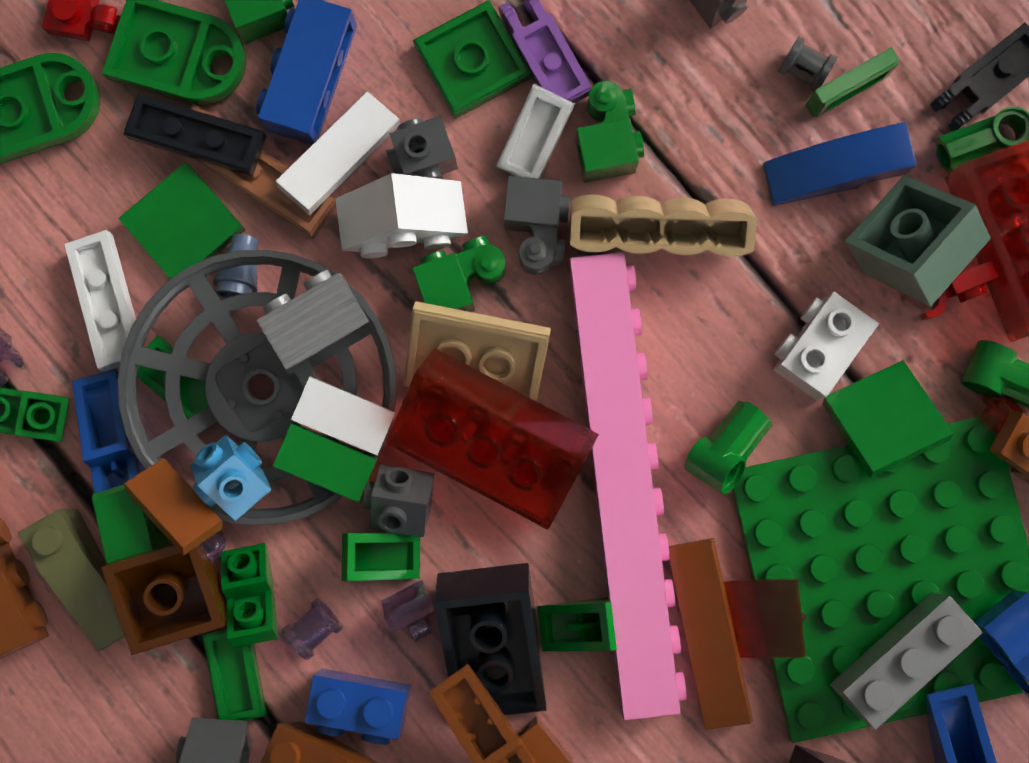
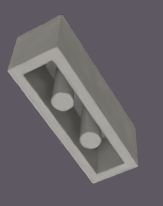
[829,592,983,730]

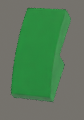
[0,387,70,442]
[221,543,278,648]

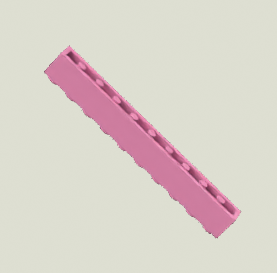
[569,252,687,720]

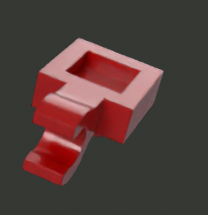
[42,0,121,42]
[912,261,999,320]

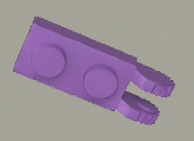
[498,0,592,103]

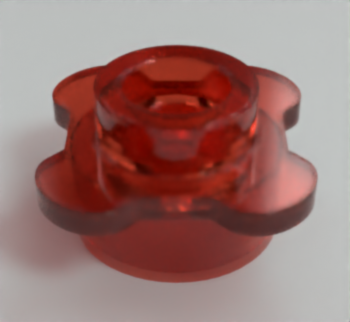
[980,394,1024,435]

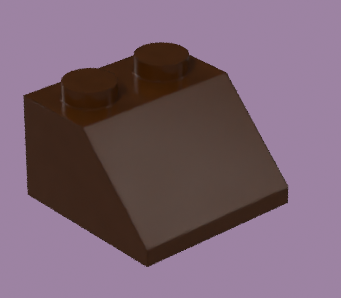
[101,544,227,655]

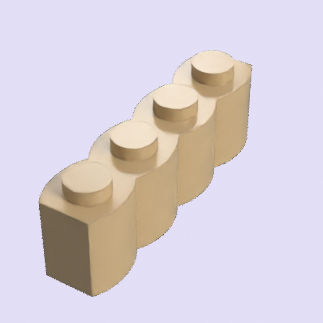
[570,194,757,257]

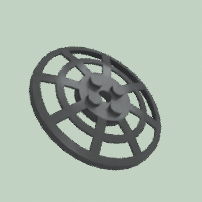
[118,250,397,525]

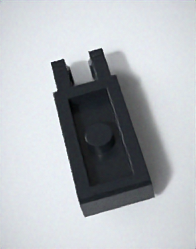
[930,22,1029,131]

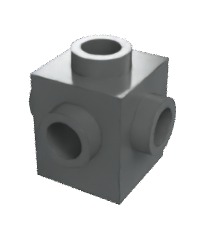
[386,116,458,179]
[363,464,435,537]

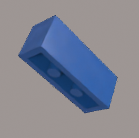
[256,0,357,145]

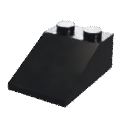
[434,563,547,715]

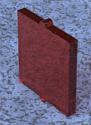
[724,578,806,658]

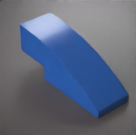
[763,122,917,206]
[72,369,146,493]
[925,683,997,763]

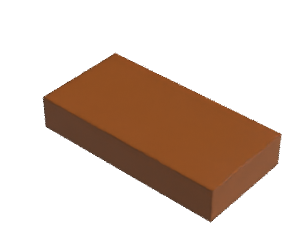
[124,458,223,556]

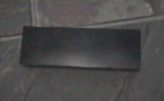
[123,93,267,177]

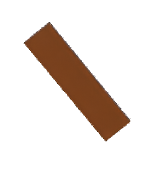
[669,538,753,730]

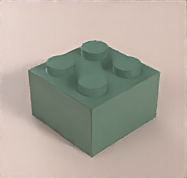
[845,175,991,307]

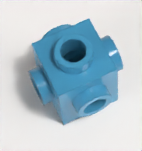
[190,435,271,521]

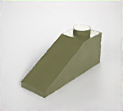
[18,509,125,651]

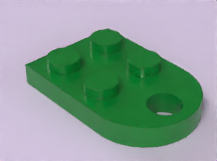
[102,0,246,105]
[0,53,100,165]

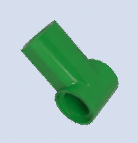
[935,106,1029,175]
[960,340,1029,409]
[684,401,772,495]

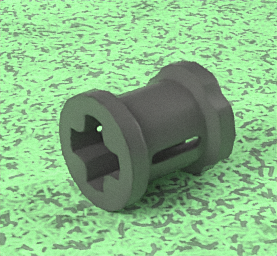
[778,36,837,92]

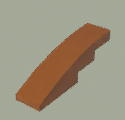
[428,664,537,763]

